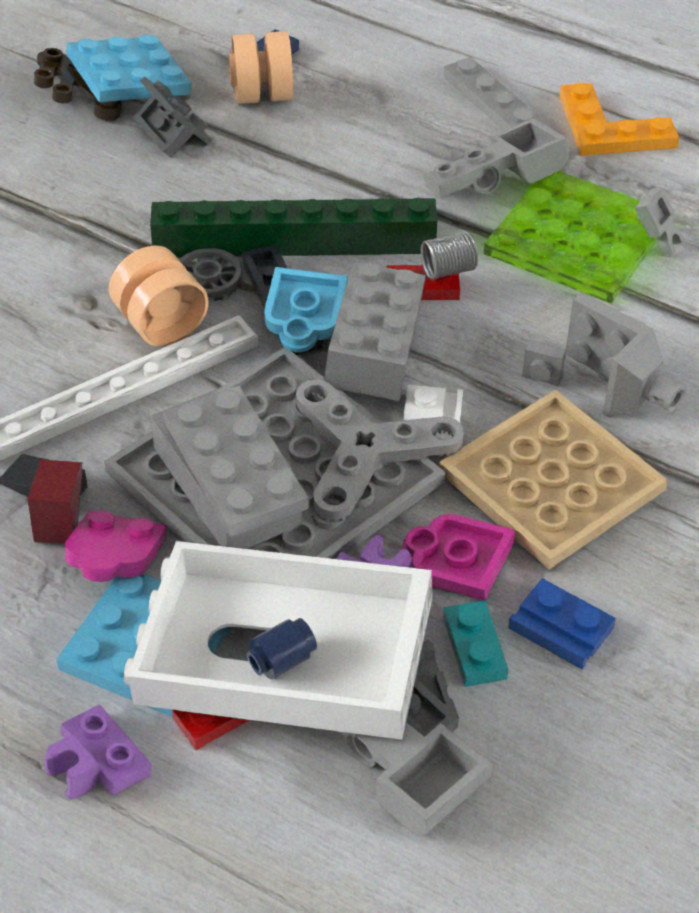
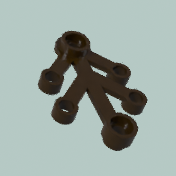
[34,48,121,121]

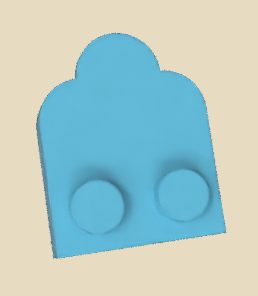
[264,267,348,352]

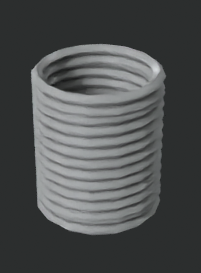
[421,231,479,280]

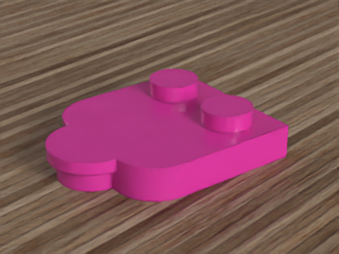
[65,510,167,582]
[402,514,515,601]

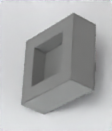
[522,340,566,386]

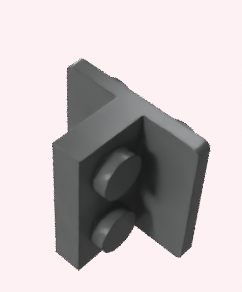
[133,76,212,158]

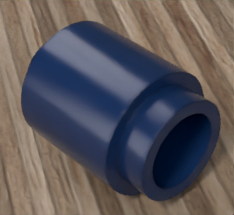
[247,618,317,680]

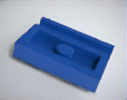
[508,578,616,669]

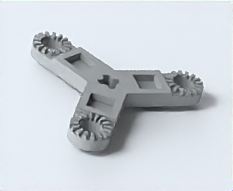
[296,379,464,522]

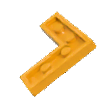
[559,83,679,156]

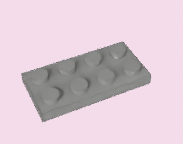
[163,386,309,538]

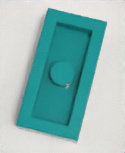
[443,600,509,687]

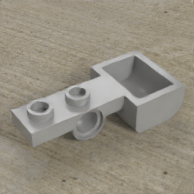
[424,118,569,198]
[340,722,492,837]

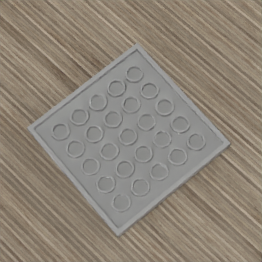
[104,348,446,559]

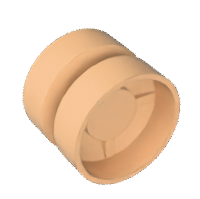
[228,31,293,104]
[109,246,209,347]

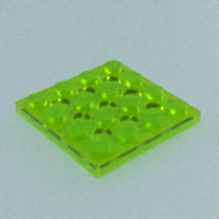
[483,171,657,304]

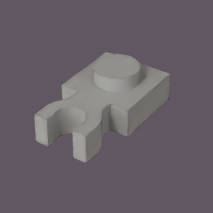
[635,187,685,256]

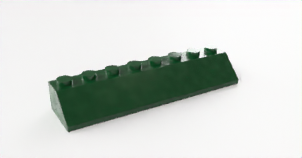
[150,198,438,257]

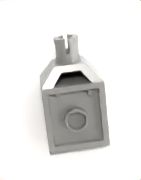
[566,292,686,417]

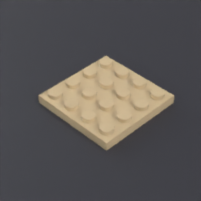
[439,389,668,570]

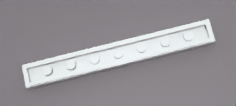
[0,315,259,461]

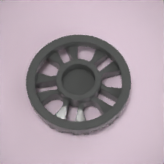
[179,248,242,301]

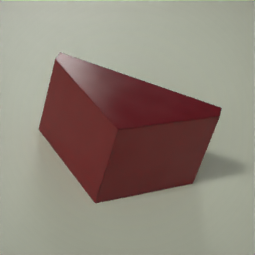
[27,459,83,544]

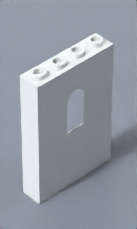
[124,541,432,740]

